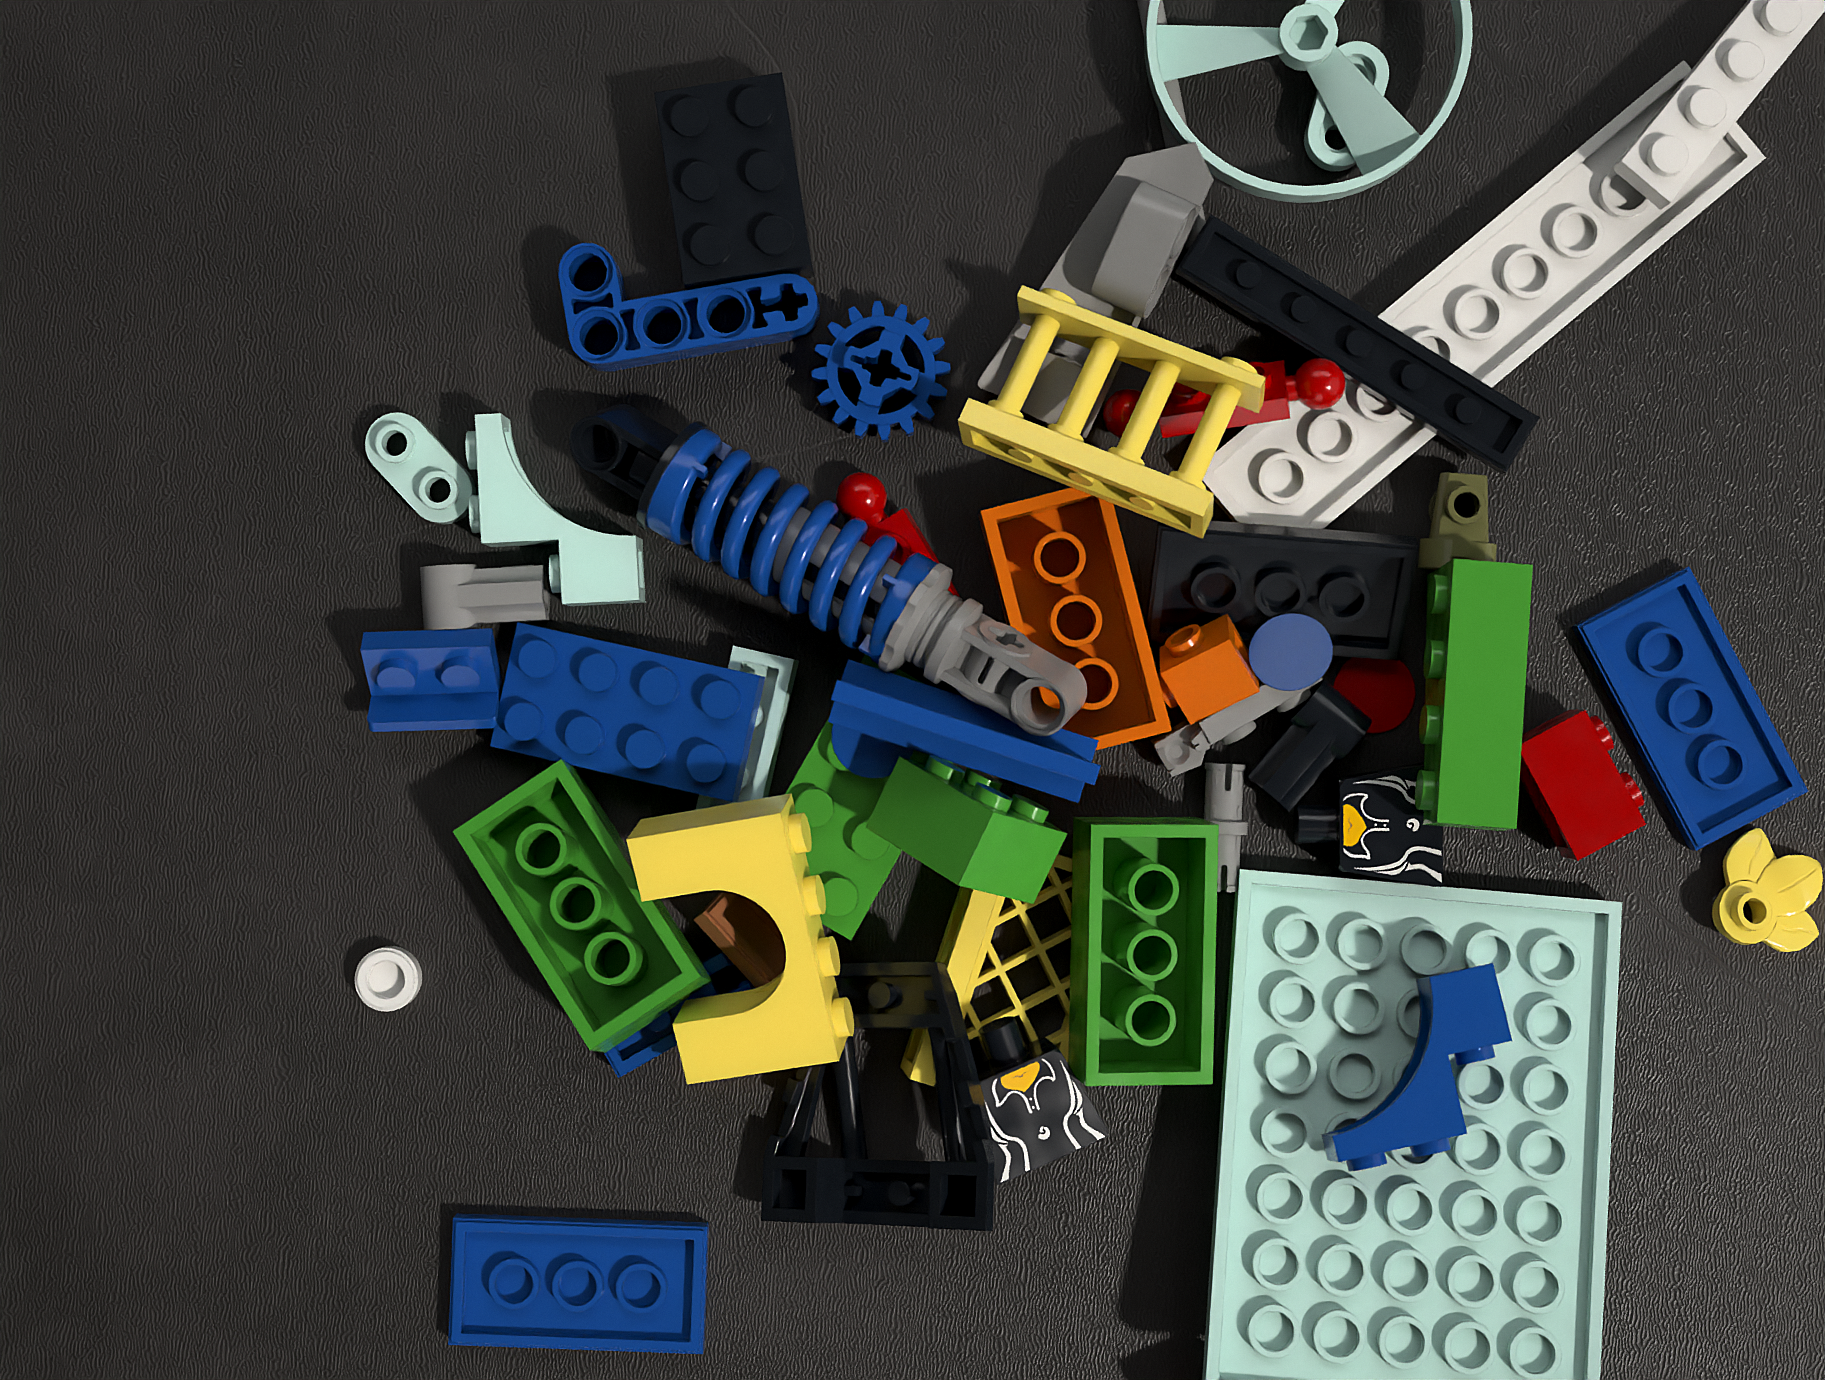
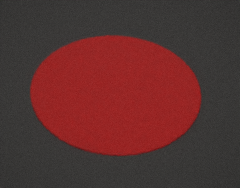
[1333,657,1415,733]

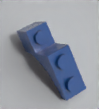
[1321,963,1512,1171]

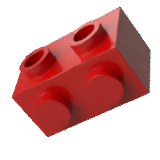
[1520,709,1646,861]

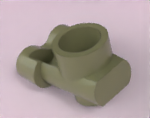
[1418,472,1497,570]

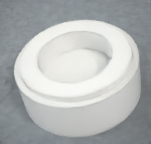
[355,946,422,1012]

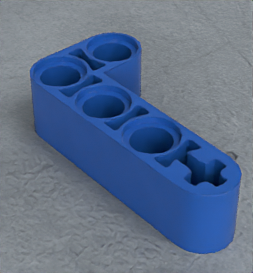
[558,243,820,372]

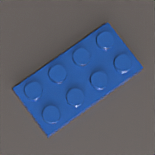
[490,622,765,802]

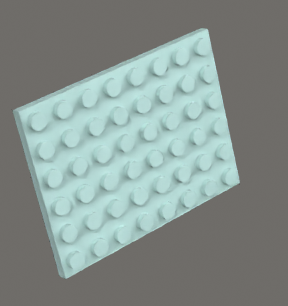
[1202,869,1622,1380]

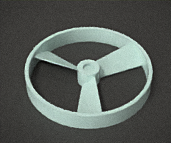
[1144,0,1473,203]

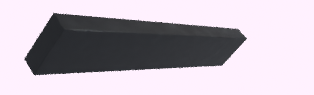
[1175,214,1540,474]

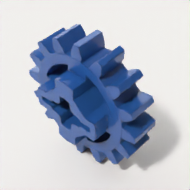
[812,301,951,443]

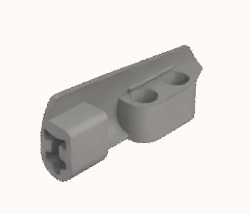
[978,142,1214,438]

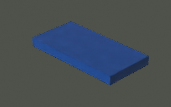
[1572,567,1808,851]
[448,1213,709,1354]

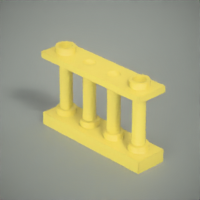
[958,285,1266,539]

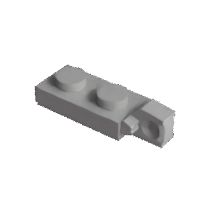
[1150,677,1323,777]

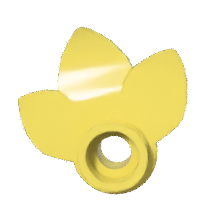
[1712,828,1823,952]

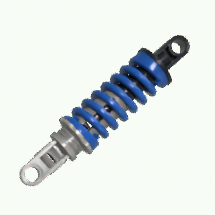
[569,404,1087,736]

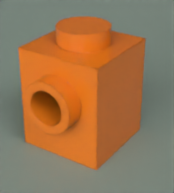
[1157,614,1260,725]

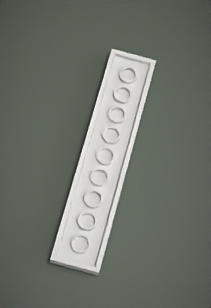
[1202,60,1766,529]

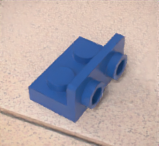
[360,628,502,732]

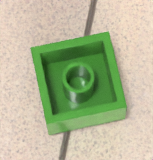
[865,755,1068,904]

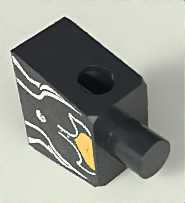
[1293,762,1443,887]
[976,1016,1110,1185]

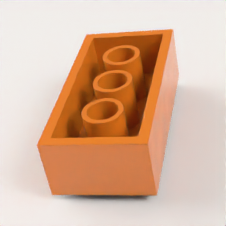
[979,487,1172,751]

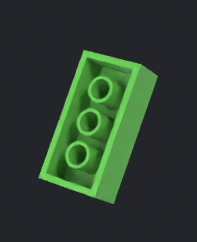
[785,654,953,940]
[453,759,713,1053]
[1068,817,1219,1086]

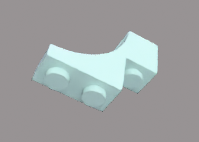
[465,413,646,606]

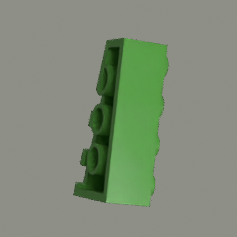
[1415,559,1533,831]

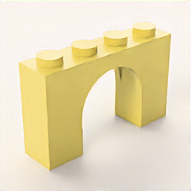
[626,793,854,1085]

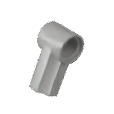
[420,564,550,630]

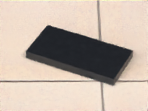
[1145,521,1418,661]

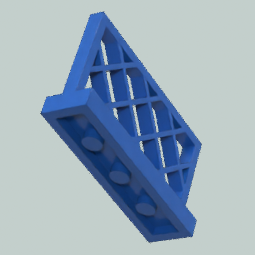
[828,659,1101,803]

